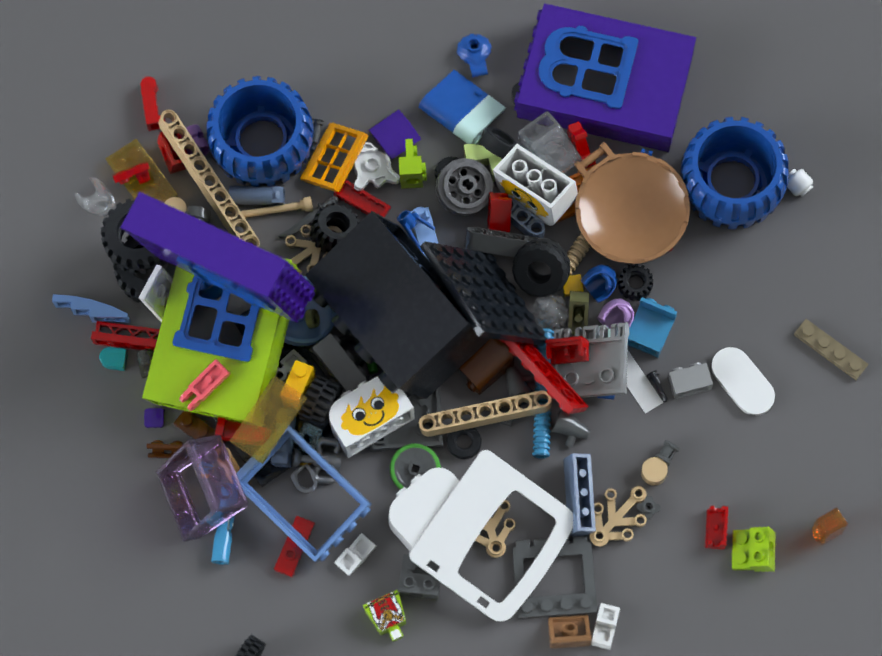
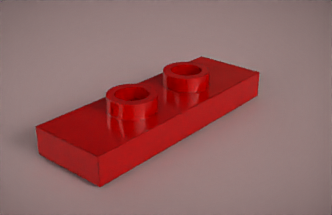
[334,180,391,218]
[274,515,315,578]

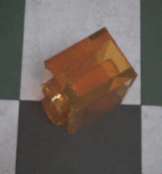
[812,507,848,545]

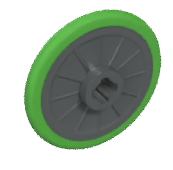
[390,443,441,490]

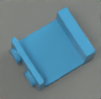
[628,297,677,358]

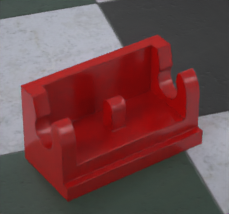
[487,192,512,232]
[546,336,589,365]
[705,506,729,550]

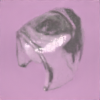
[75,177,114,217]

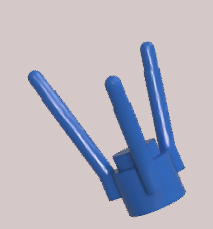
[397,210,435,252]

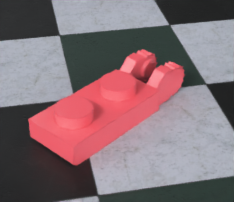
[179,359,231,411]

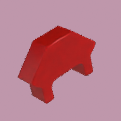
[567,121,596,169]

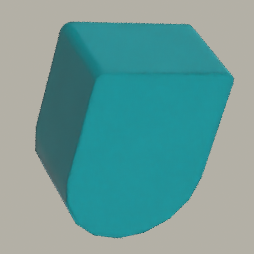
[99,347,128,371]

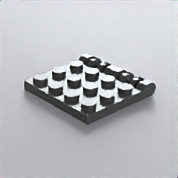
[366,375,443,452]

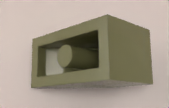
[568,291,589,336]

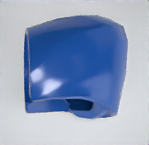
[581,264,617,302]

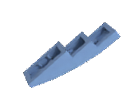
[52,294,130,323]

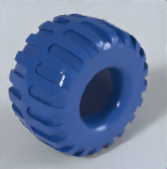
[206,76,313,187]
[680,117,789,229]

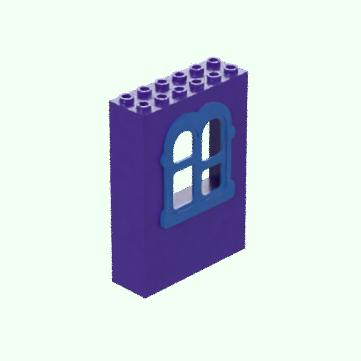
[514,3,696,152]
[121,192,315,323]

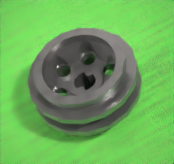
[435,158,493,216]

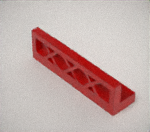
[91,321,160,352]

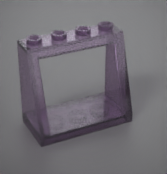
[156,435,249,542]

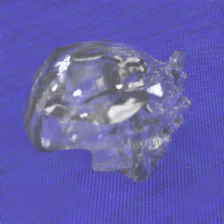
[532,295,569,330]

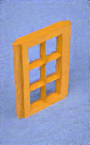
[300,123,369,192]

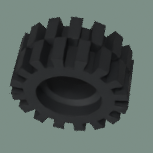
[618,264,653,301]
[235,635,266,656]

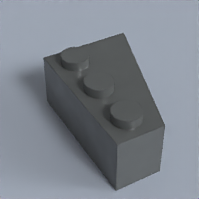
[309,333,367,392]

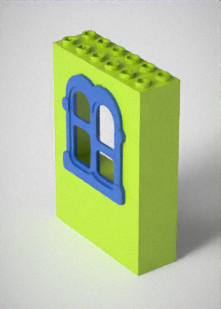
[142,258,302,427]

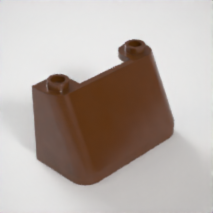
[459,339,514,395]

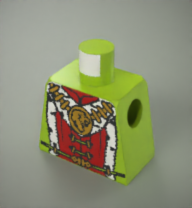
[363,590,406,642]

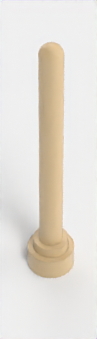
[226,196,313,218]

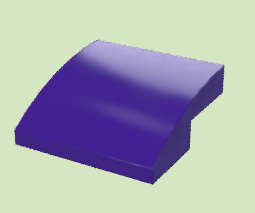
[368,109,421,160]

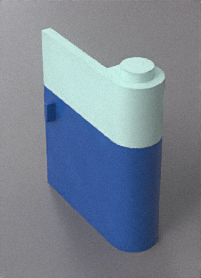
[419,70,506,145]

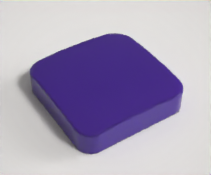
[144,408,164,428]

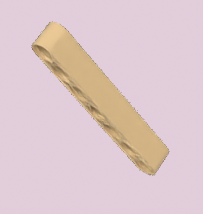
[419,390,552,437]

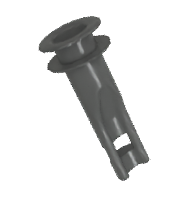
[311,119,324,150]

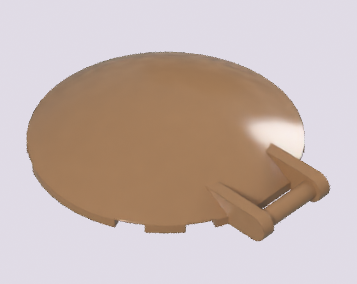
[574,142,690,264]

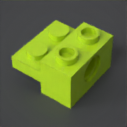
[399,139,427,189]
[732,527,776,572]

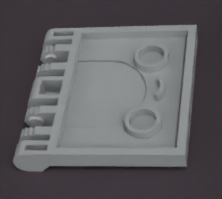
[552,322,629,400]

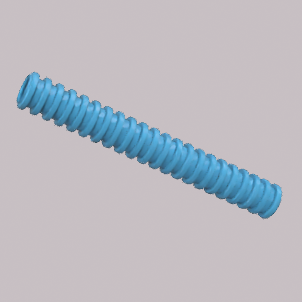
[532,328,554,459]

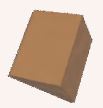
[548,615,591,649]

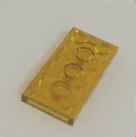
[105,139,178,203]
[230,376,308,464]

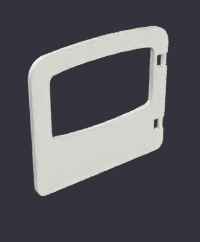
[409,450,573,621]

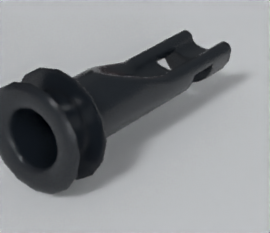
[646,370,668,402]

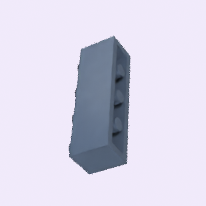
[563,453,596,536]

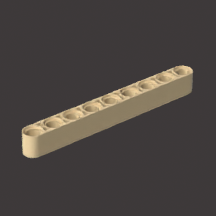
[159,110,260,247]

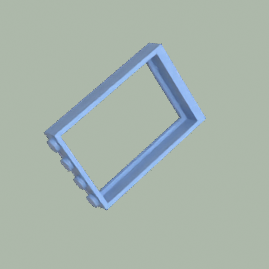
[230,422,372,562]

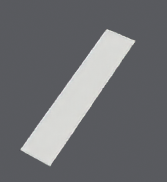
[627,351,664,414]

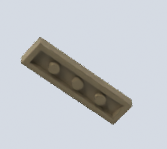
[794,319,869,381]

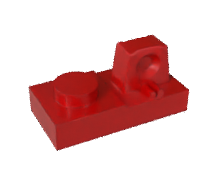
[112,161,150,185]

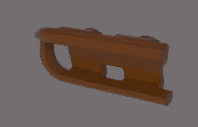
[147,440,199,459]

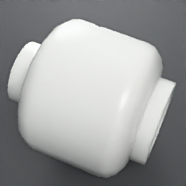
[787,168,813,197]

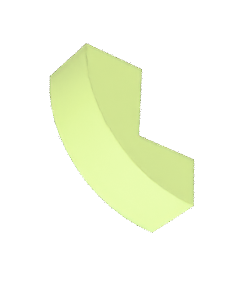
[464,144,502,182]

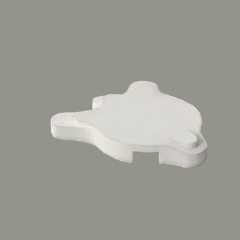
[354,142,400,191]

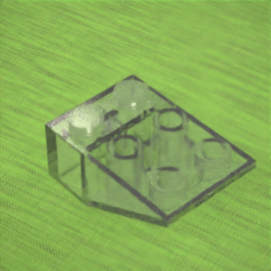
[518,111,582,174]

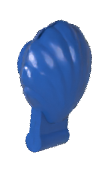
[457,34,492,77]

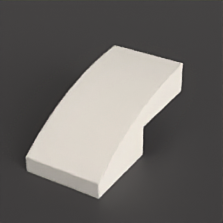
[335,533,377,576]
[591,603,620,650]

